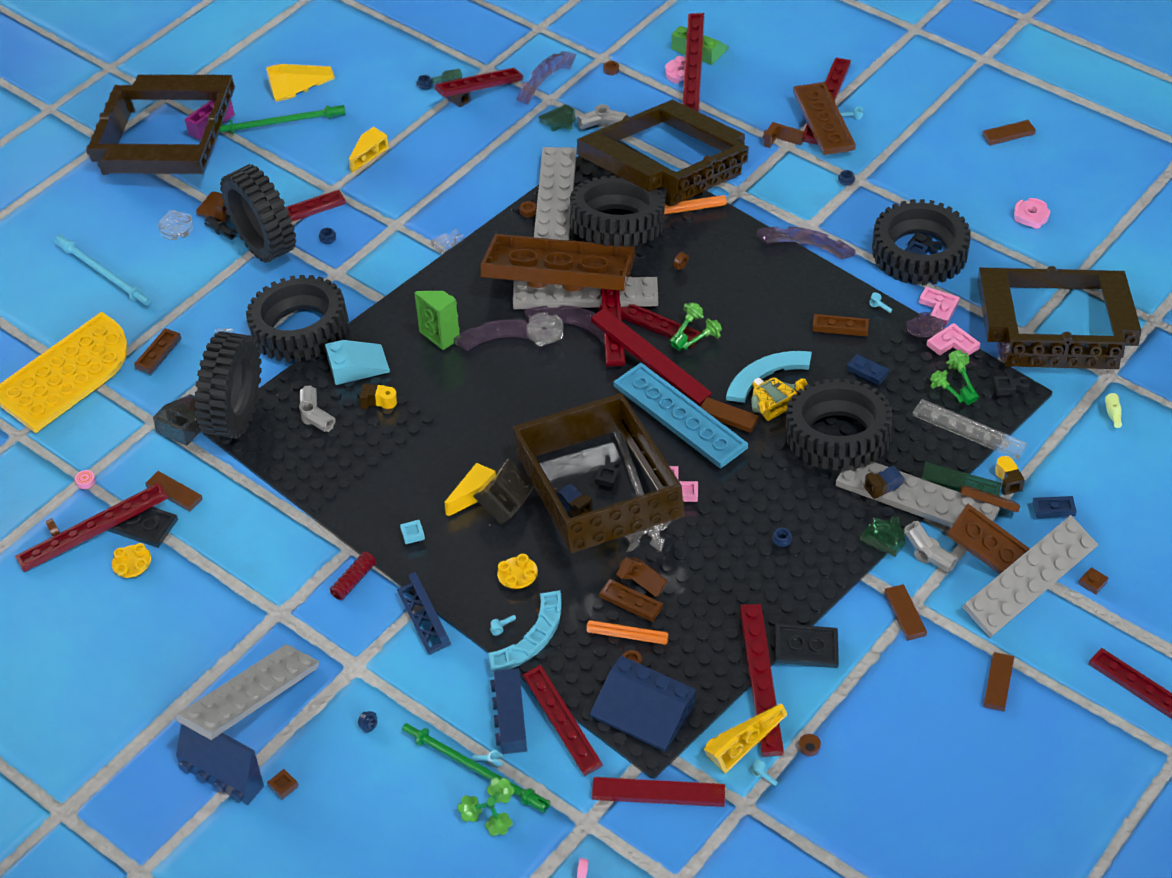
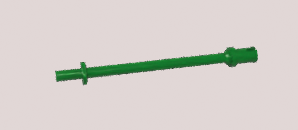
[219,104,346,135]
[402,723,551,814]

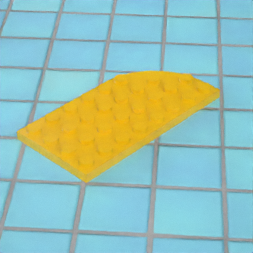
[0,312,128,433]

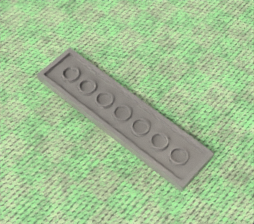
[534,147,577,240]
[513,277,658,309]
[836,461,1000,527]
[962,515,1098,638]
[177,644,319,740]

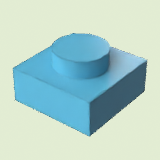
[400,520,425,544]

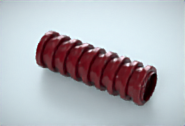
[330,551,376,600]

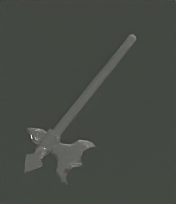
[614,430,671,552]

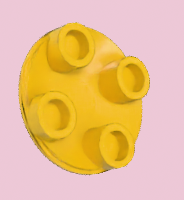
[112,543,151,578]
[497,554,538,589]

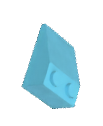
[325,340,390,385]

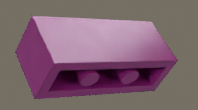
[185,100,235,140]

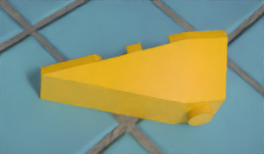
[266,64,335,102]
[704,704,788,774]

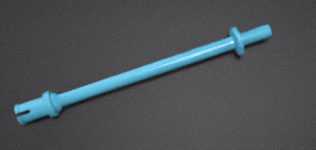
[54,235,151,306]

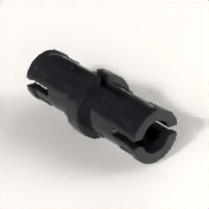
[204,216,237,240]

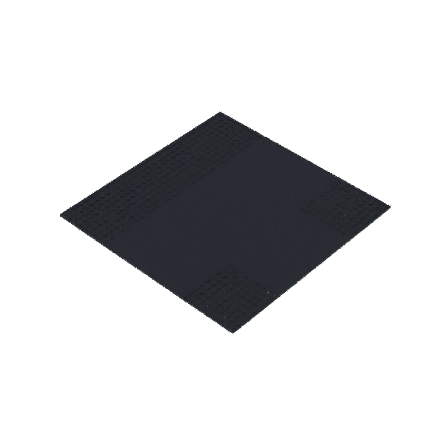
[203,140,1053,779]

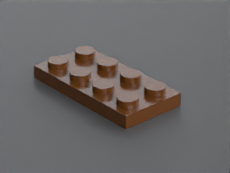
[946,504,1030,574]

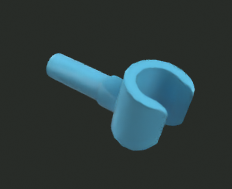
[840,107,863,120]
[869,292,893,313]
[490,615,516,636]
[472,750,504,767]
[751,760,778,786]

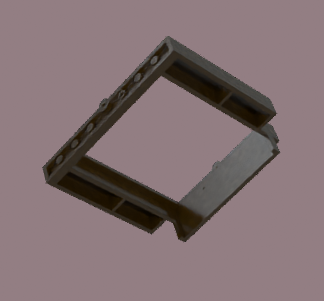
[86,75,235,175]
[577,99,749,207]
[977,266,1142,370]

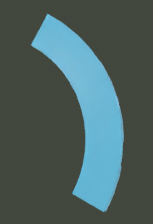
[726,351,812,403]
[488,591,562,674]

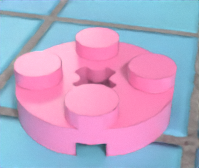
[665,56,685,84]
[1014,198,1050,229]

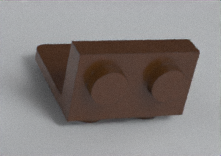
[196,191,230,223]

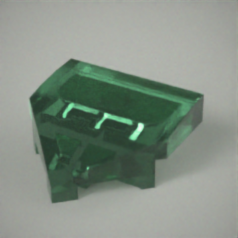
[538,104,576,131]
[860,516,906,557]

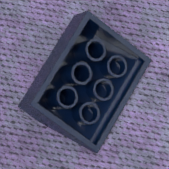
[590,656,696,752]
[176,724,264,805]

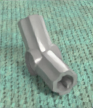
[577,104,628,130]
[299,386,335,432]
[904,521,958,572]

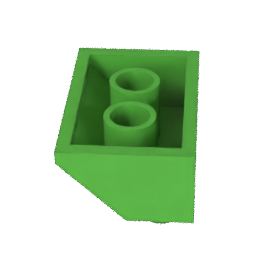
[671,26,729,65]
[415,291,460,350]

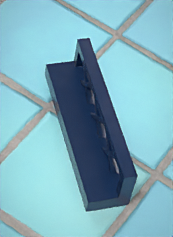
[397,572,451,655]

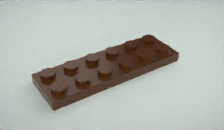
[793,82,856,155]

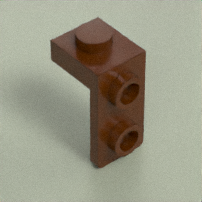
[763,122,803,148]
[617,557,667,597]

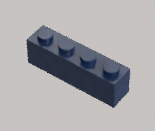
[490,669,527,754]

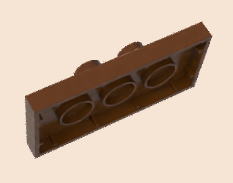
[481,234,635,291]

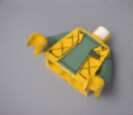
[751,378,808,421]

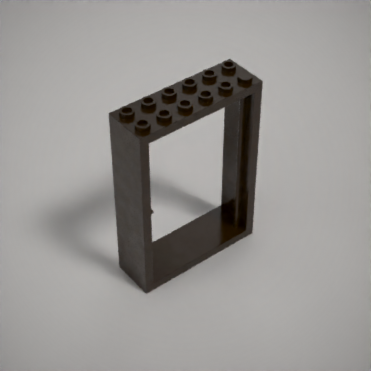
[513,393,685,553]

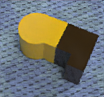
[360,384,397,409]
[995,456,1025,495]

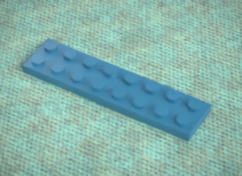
[614,363,748,469]

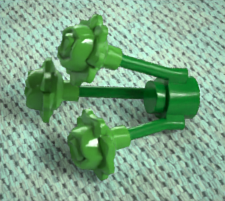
[669,302,722,351]
[930,349,979,405]

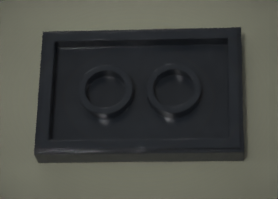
[107,507,178,548]
[775,623,839,668]

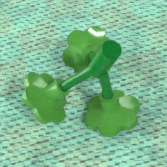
[457,777,515,836]

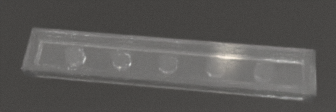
[913,399,1027,460]

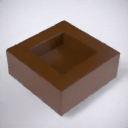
[1079,567,1109,595]
[267,769,299,800]

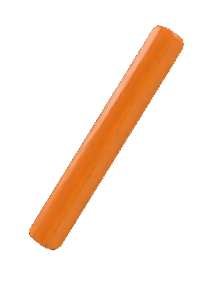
[664,195,727,215]
[587,620,669,644]

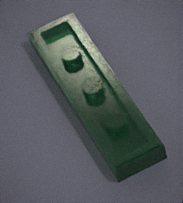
[921,462,1002,496]

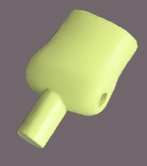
[1105,393,1122,428]

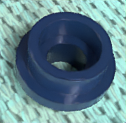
[417,75,433,90]
[838,170,855,186]
[319,227,336,243]
[772,528,792,547]
[358,711,378,732]

